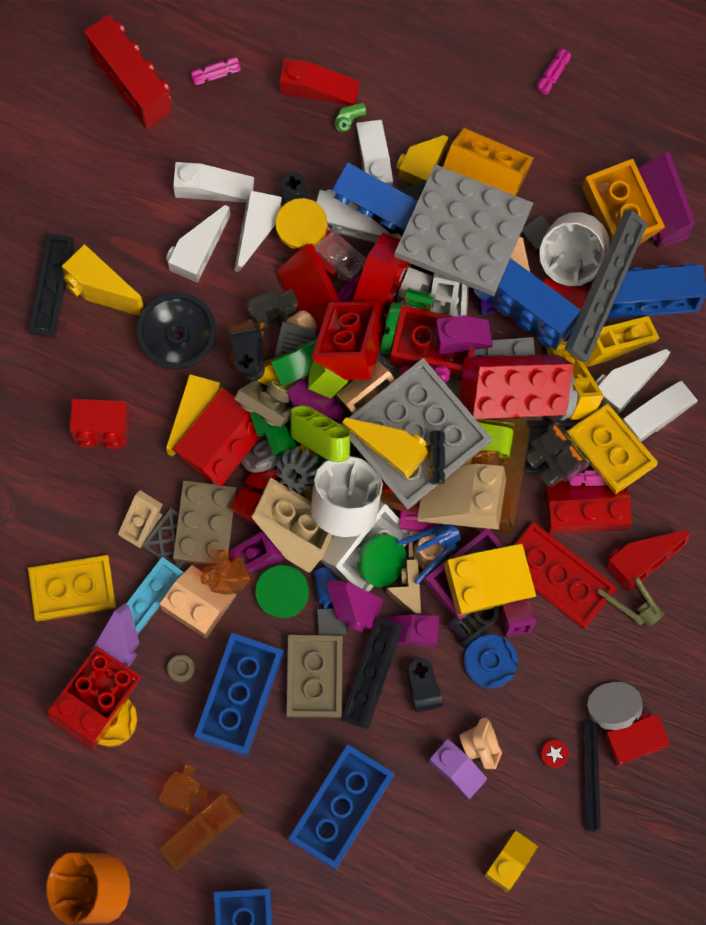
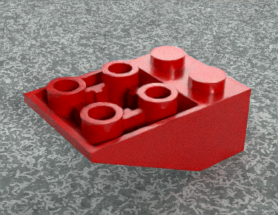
[48,646,142,751]

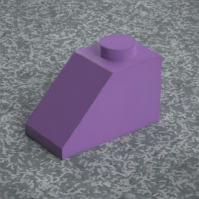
[90,603,139,667]
[428,739,487,800]

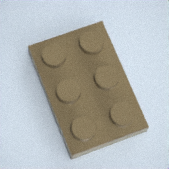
[235,380,294,427]
[173,481,236,567]
[287,635,342,718]

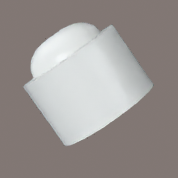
[540,212,609,286]
[310,456,383,537]

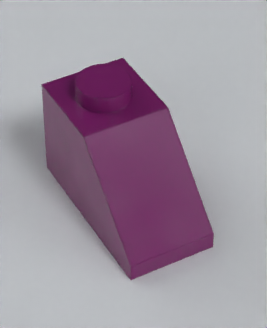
[435,315,493,355]
[287,378,345,424]
[229,531,285,576]
[327,580,383,633]
[499,599,537,637]
[384,614,439,649]

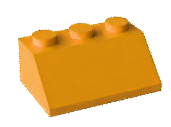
[443,128,534,196]
[582,159,665,245]

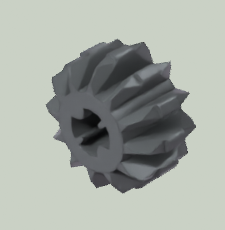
[275,446,322,494]

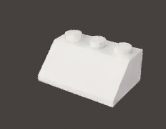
[320,502,409,592]

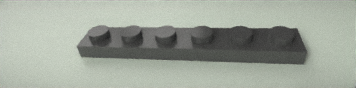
[564,210,648,362]

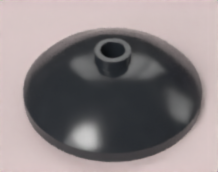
[137,292,216,369]

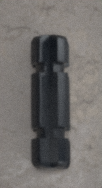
[429,430,445,485]

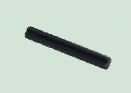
[582,722,601,832]

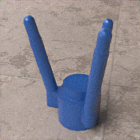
[397,524,461,584]

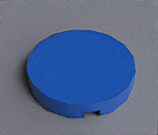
[464,634,518,689]

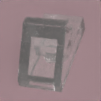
[314,230,366,281]

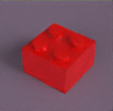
[70,399,130,450]

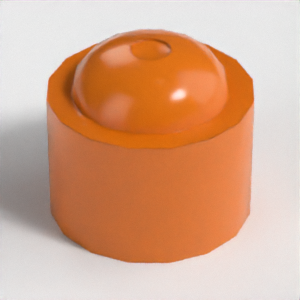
[47,853,130,924]

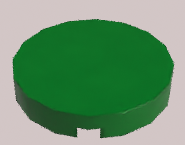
[380,301,402,355]
[357,533,406,587]
[255,565,309,619]

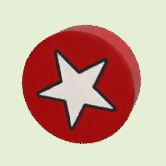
[541,740,569,769]

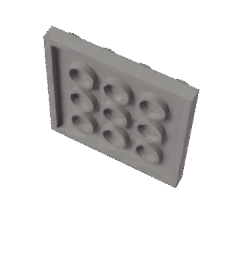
[394,164,533,296]
[340,358,492,510]

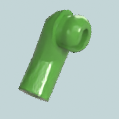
[335,102,367,132]

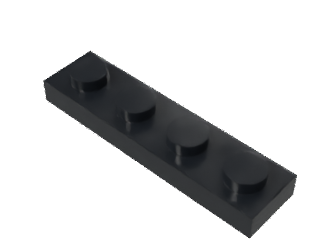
[28,233,75,338]
[341,617,404,729]

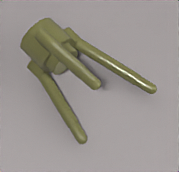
[597,577,665,627]

